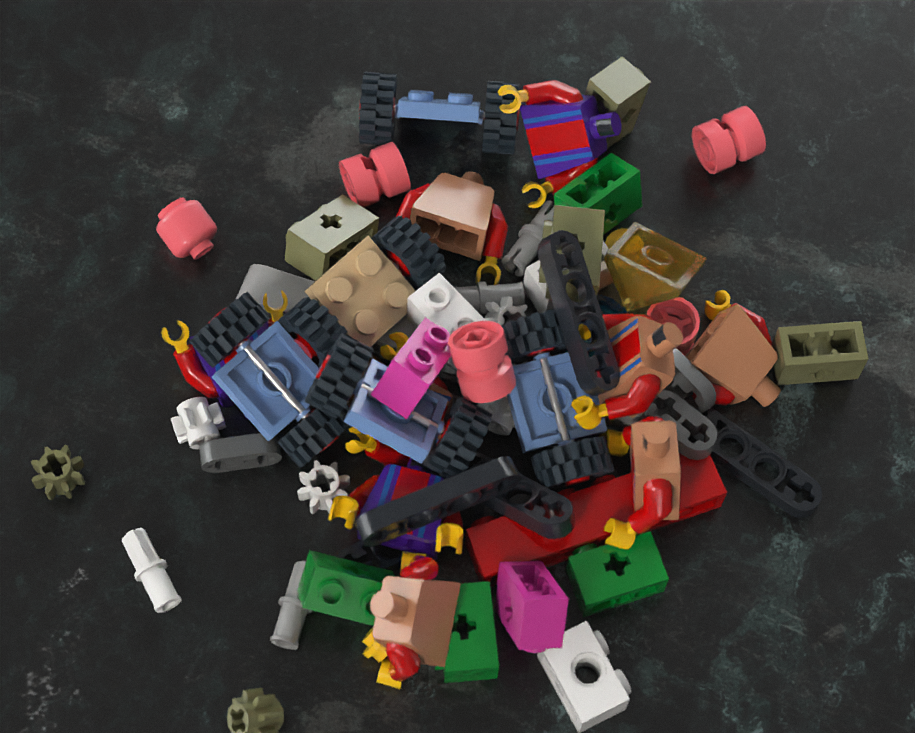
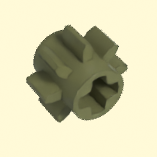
[31,445,85,500]
[227,688,284,733]

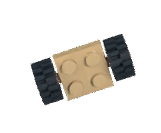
[278,216,446,368]

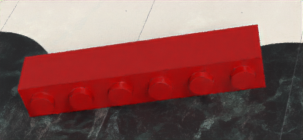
[465,453,727,587]

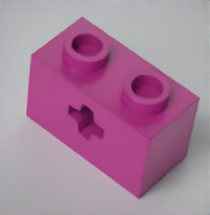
[370,317,451,419]
[494,561,568,653]

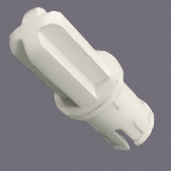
[122,528,181,613]

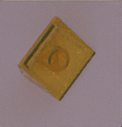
[604,222,707,311]

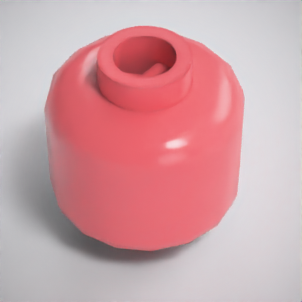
[156,197,217,260]

